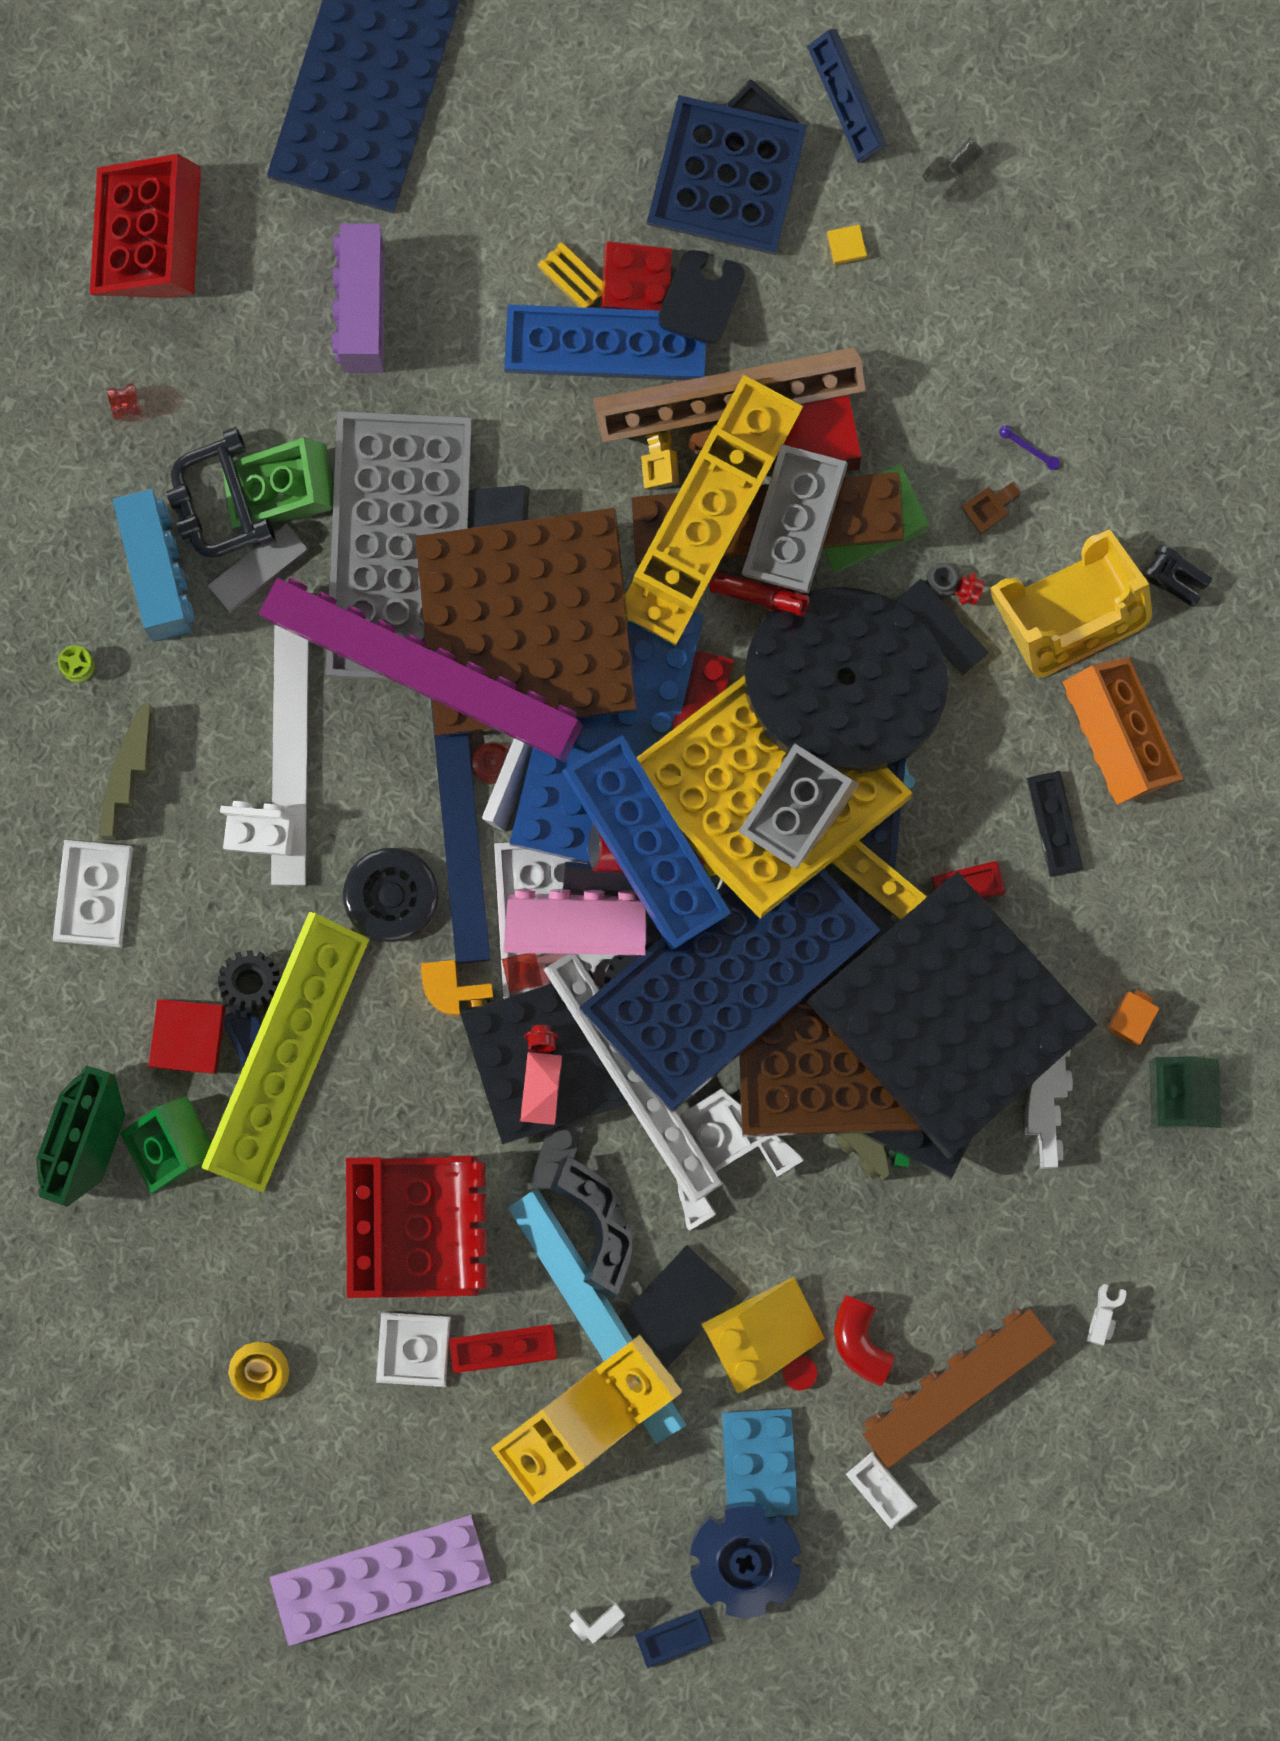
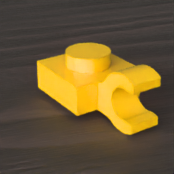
[641,431,679,490]

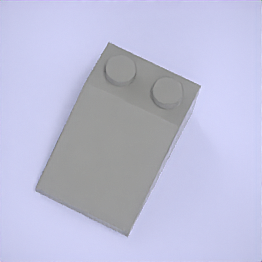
[738,744,859,869]

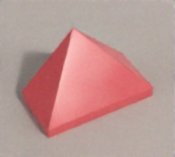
[520,1052,562,1125]

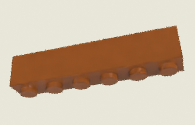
[861,1307,1055,1468]

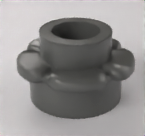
[926,563,959,595]

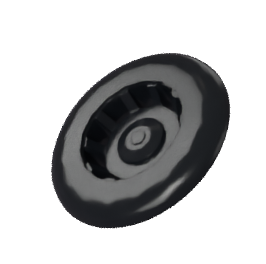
[343,848,438,942]

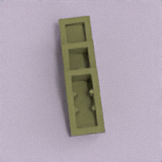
[99,703,154,841]

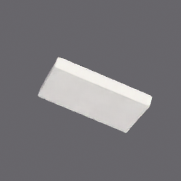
[53,840,133,948]

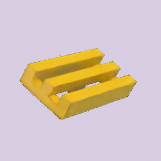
[538,242,603,308]

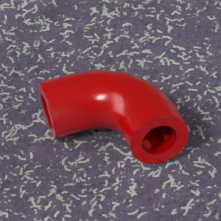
[834,1295,895,1387]

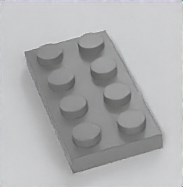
[742,444,848,593]

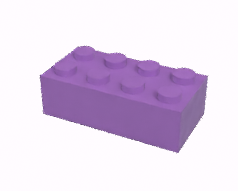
[332,224,385,373]

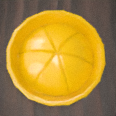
[228,1342,290,1401]

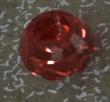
[471,742,509,784]

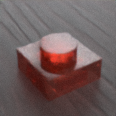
[501,953,543,994]

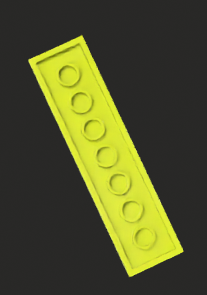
[201,912,369,1193]

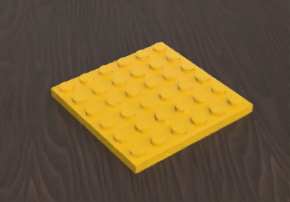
[637,676,912,919]

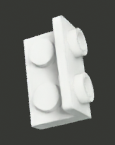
[220,801,296,856]

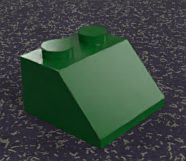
[120,1095,212,1194]

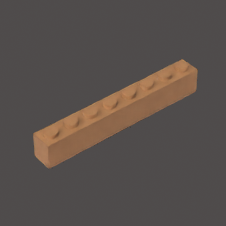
[593,348,866,443]

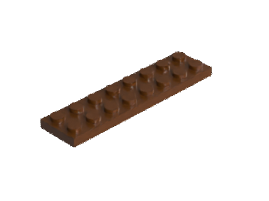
[632,472,904,565]

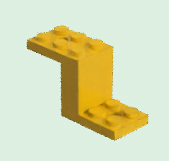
[491,1335,682,1505]

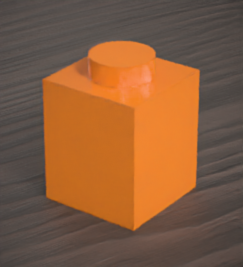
[1106,990,1159,1047]

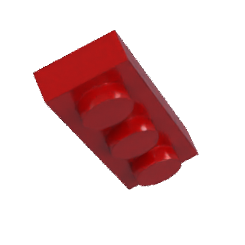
[449,1324,557,1373]

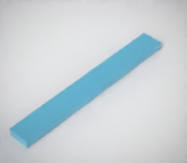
[508,1188,686,1444]

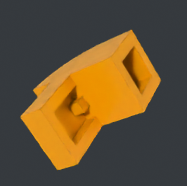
[420,960,494,1017]

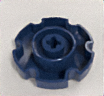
[690,1502,801,1618]

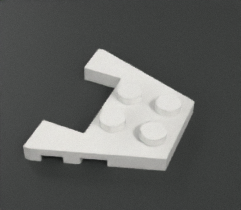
[677,1089,804,1231]

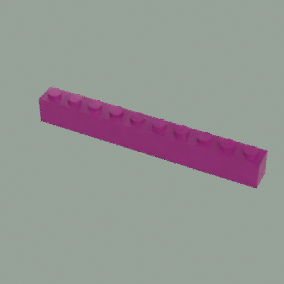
[259,578,583,762]

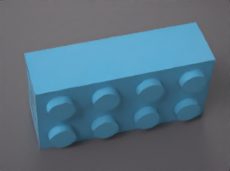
[112,489,196,642]

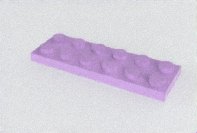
[269,1514,491,1646]

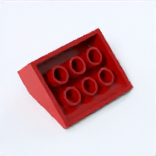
[90,153,201,298]

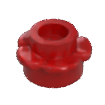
[955,573,984,606]
[524,1025,559,1053]

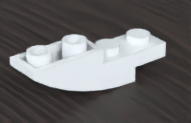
[1024,1050,1073,1169]

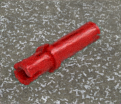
[709,572,809,616]

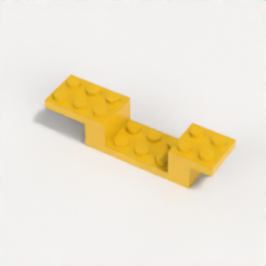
[625,374,803,645]

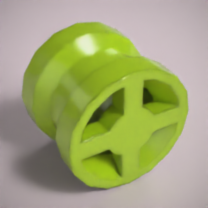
[58,645,95,683]

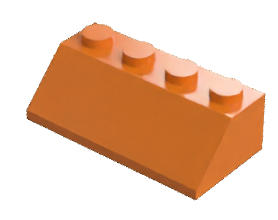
[1062,657,1183,805]

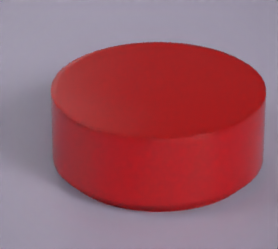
[782,1355,817,1390]

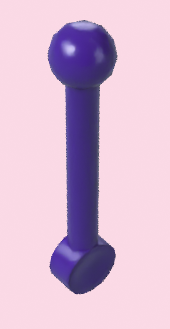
[999,425,1060,470]

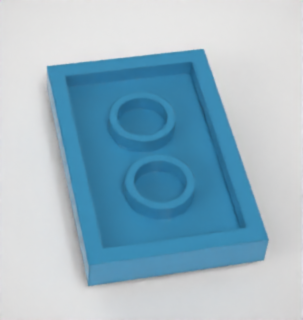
[722,1409,798,1517]

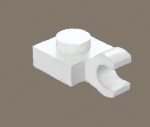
[1086,1284,1126,1345]

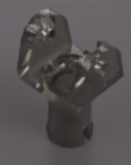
[922,138,984,202]

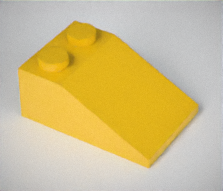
[702,1276,825,1394]

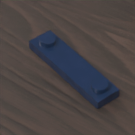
[807,29,888,163]

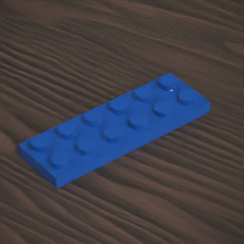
[504,304,706,380]
[562,735,731,950]

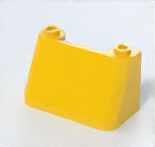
[990,529,1152,678]

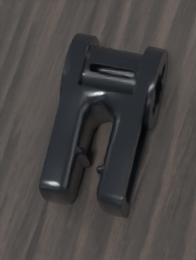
[1141,545,1212,607]

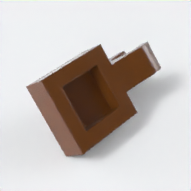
[961,481,1022,535]

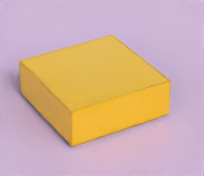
[827,225,867,265]

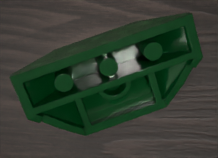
[36,1065,126,1207]

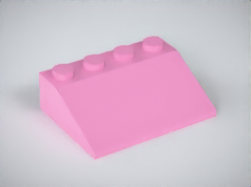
[504,888,646,955]

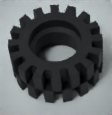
[218,950,280,1018]

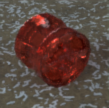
[107,382,142,421]

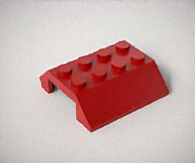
[346,1155,487,1298]

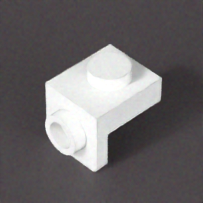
[570,1602,625,1643]

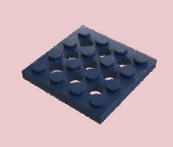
[647,95,807,255]

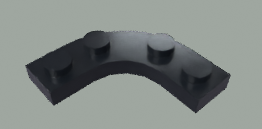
[550,1156,633,1298]

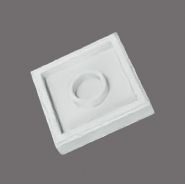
[376,1312,451,1387]

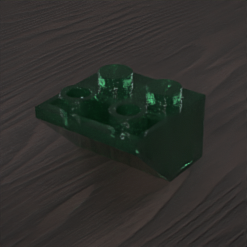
[1149,1057,1221,1129]

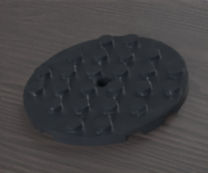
[744,587,948,773]

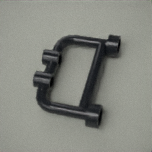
[166,427,276,558]

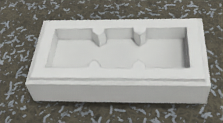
[846,1452,918,1529]

